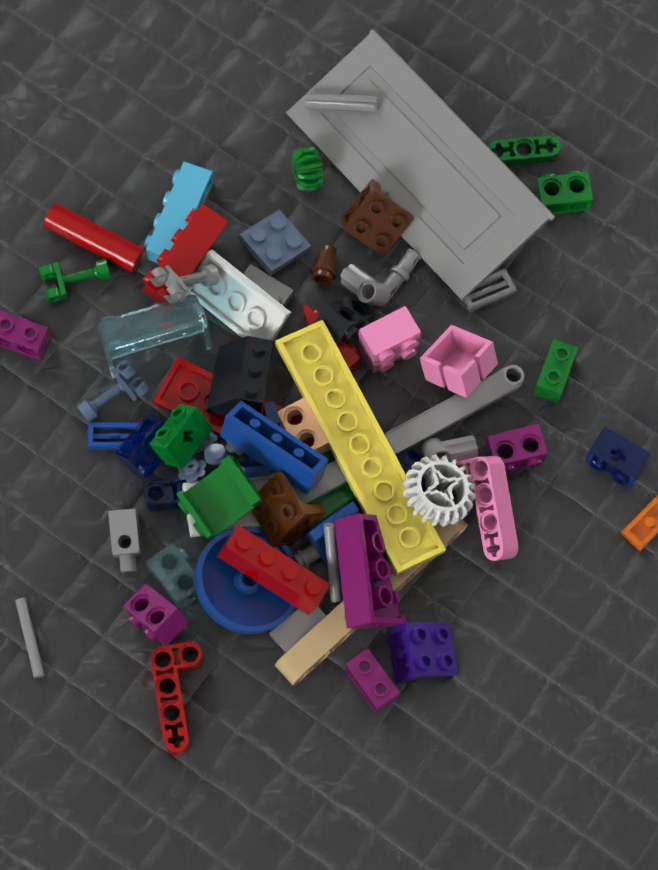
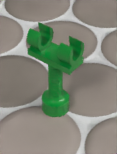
[39,258,111,304]

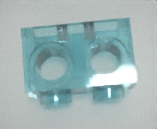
[146,543,198,610]

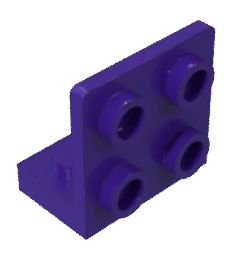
[387,622,458,684]

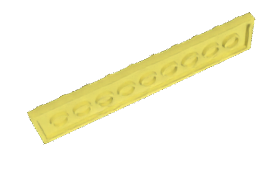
[275,320,446,575]

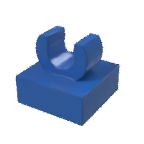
[239,453,271,478]

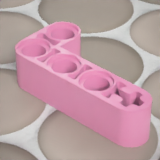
[456,456,518,561]

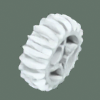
[402,454,476,527]

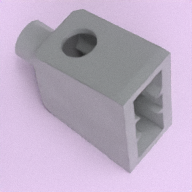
[108,509,142,573]

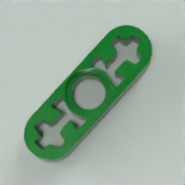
[488,135,561,165]

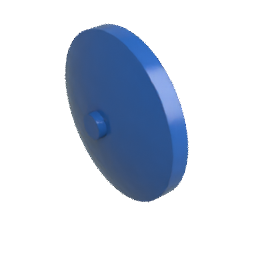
[194,527,298,634]

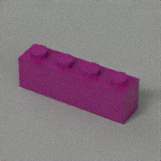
[334,513,406,629]

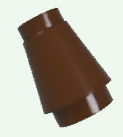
[311,245,337,285]

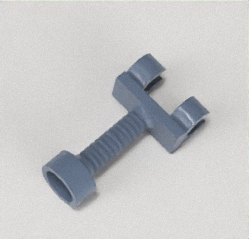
[77,360,149,422]

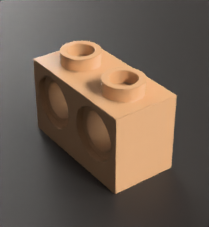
[277,397,330,454]

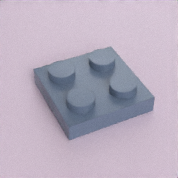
[239,209,311,276]

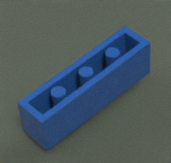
[220,401,329,495]

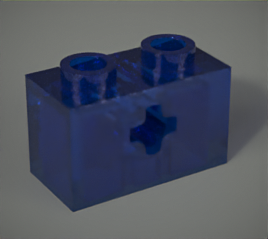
[586,427,651,487]

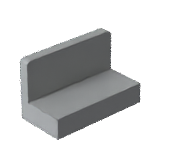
[244,264,294,307]

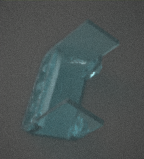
[97,293,212,379]

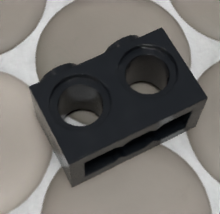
[315,293,376,344]

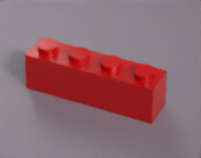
[141,203,228,309]
[217,525,330,615]

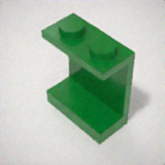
[177,455,265,539]

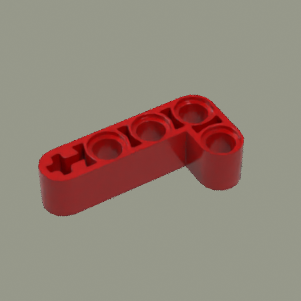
[150,642,203,757]

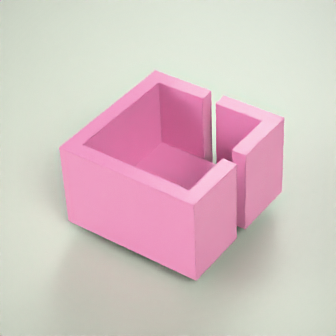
[358,306,421,373]
[420,325,498,398]

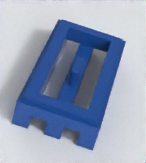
[88,422,142,450]

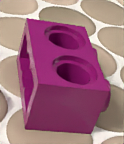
[0,310,52,361]
[486,424,548,474]
[123,583,189,646]
[345,648,400,715]

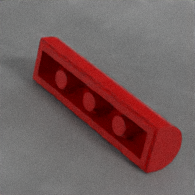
[43,203,145,273]

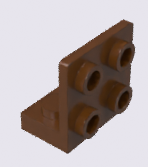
[341,179,414,256]
[252,471,326,546]

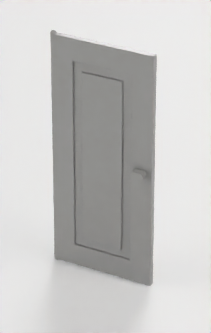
[286,30,555,301]

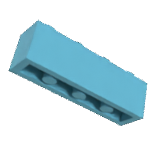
[144,162,213,264]

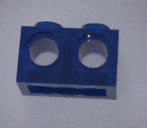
[114,413,165,479]

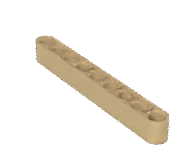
[275,519,468,686]

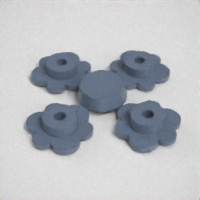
[178,430,246,483]

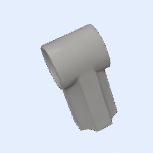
[340,264,391,307]
[421,435,478,463]

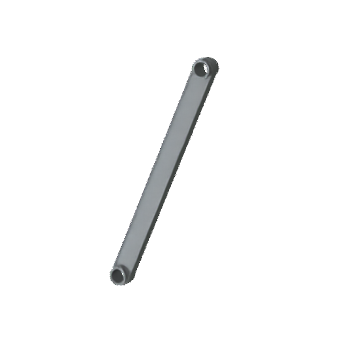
[291,365,524,504]

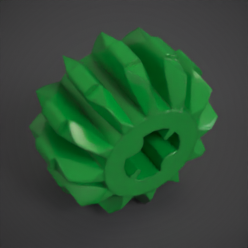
[291,147,324,191]

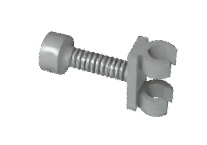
[149,264,220,304]

